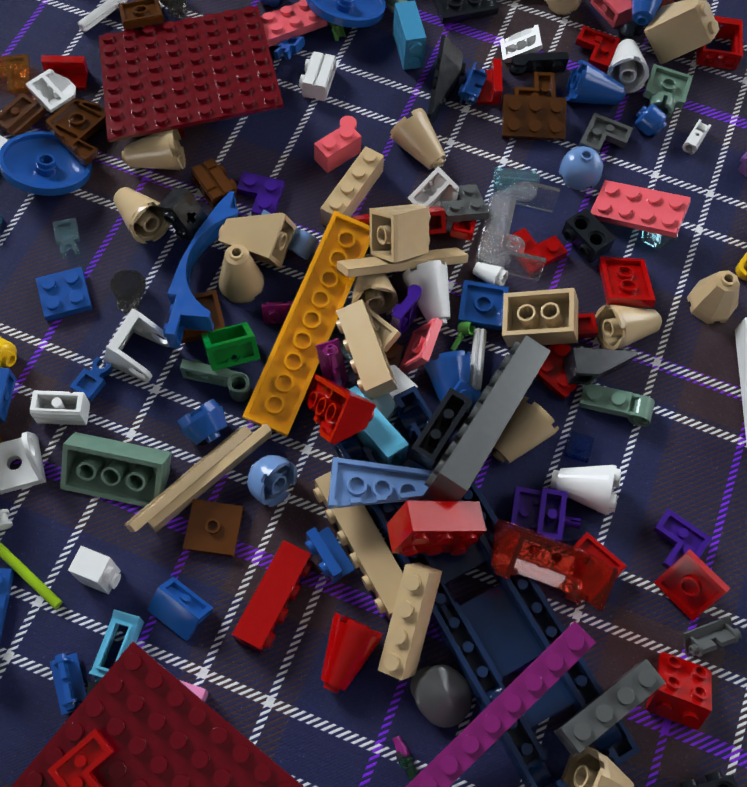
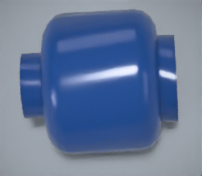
[635,104,667,136]

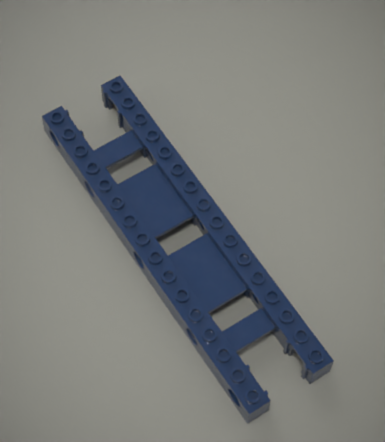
[331,386,640,787]

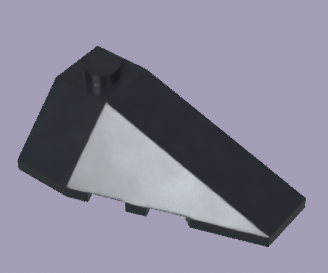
[427,35,466,125]

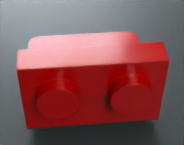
[646,652,712,730]

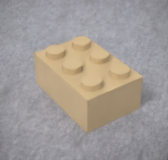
[502,288,579,347]

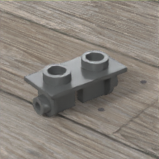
[683,615,742,657]

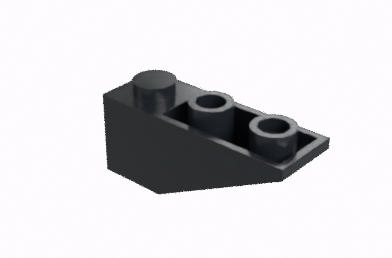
[563,346,638,385]

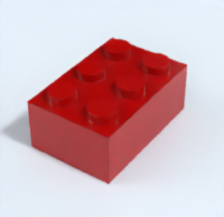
[387,501,486,556]

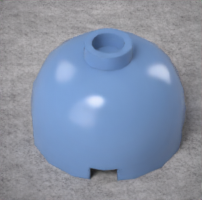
[559,146,603,191]
[247,455,298,507]

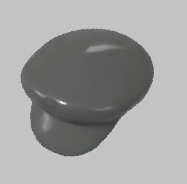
[410,664,472,728]

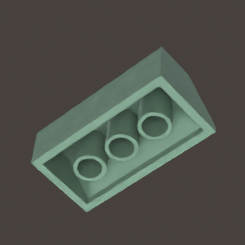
[60,432,172,507]

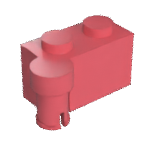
[590,0,632,28]
[314,116,362,173]

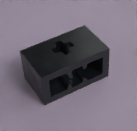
[158,187,208,241]

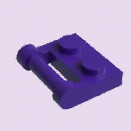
[390,285,422,341]

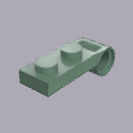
[180,359,251,402]
[579,384,655,427]

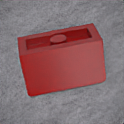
[41,55,89,90]
[475,58,503,105]

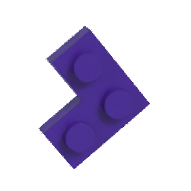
[237,171,285,216]
[653,509,712,569]

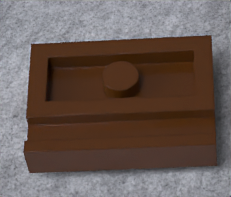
[0,92,47,137]

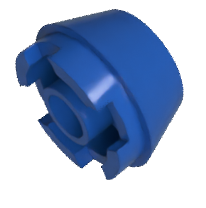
[177,399,227,445]

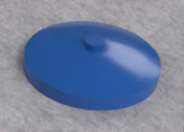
[306,0,386,28]
[0,131,92,196]

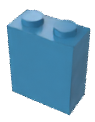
[393,0,427,70]

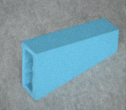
[346,386,409,466]

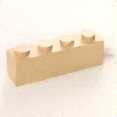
[320,146,384,227]
[336,299,399,400]
[378,563,442,680]

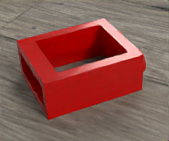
[696,16,743,70]

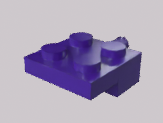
[508,486,581,546]

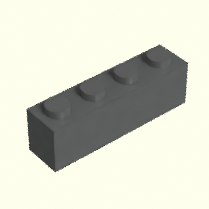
[554,659,666,755]

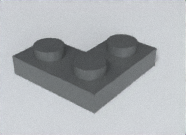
[578,113,633,153]
[440,184,489,223]

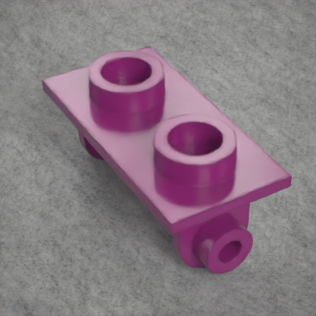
[262,301,293,325]
[315,338,348,387]

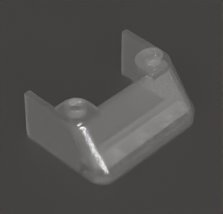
[475,181,561,281]

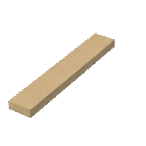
[337,247,469,278]
[148,424,272,533]
[125,426,252,532]

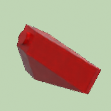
[305,373,376,445]

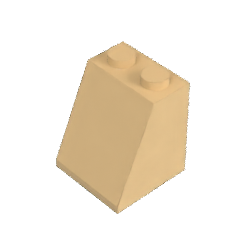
[644,0,720,64]
[369,204,430,263]
[218,213,297,268]

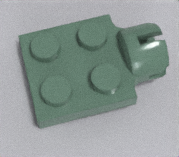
[643,64,693,118]

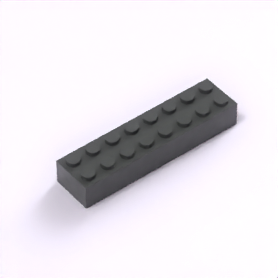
[423,335,550,501]

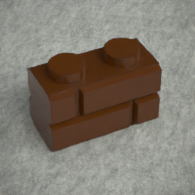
[190,158,238,210]

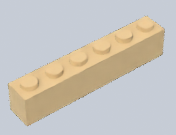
[313,471,403,619]

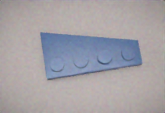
[327,457,433,509]

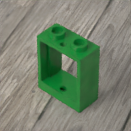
[201,322,260,371]

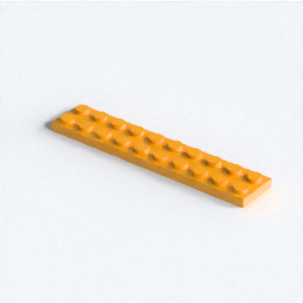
[242,210,370,437]

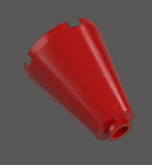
[321,612,384,693]

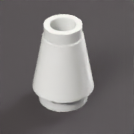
[473,262,508,286]

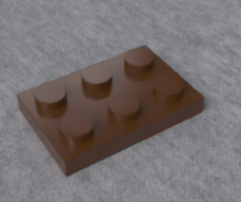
[502,94,567,141]

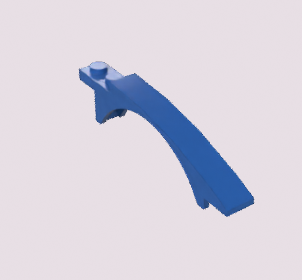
[163,191,239,348]

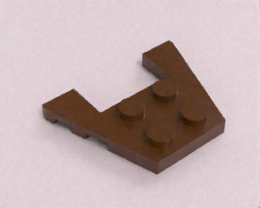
[46,98,106,166]

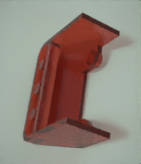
[491,519,619,611]

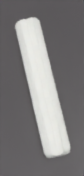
[78,0,128,32]
[470,328,487,392]

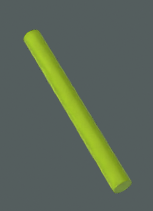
[0,542,63,609]

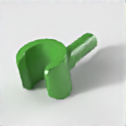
[327,21,346,41]
[450,322,476,351]

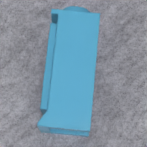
[89,609,144,681]

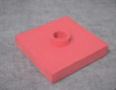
[399,317,443,374]

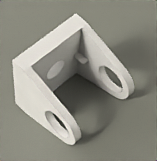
[103,308,170,382]
[0,432,46,495]

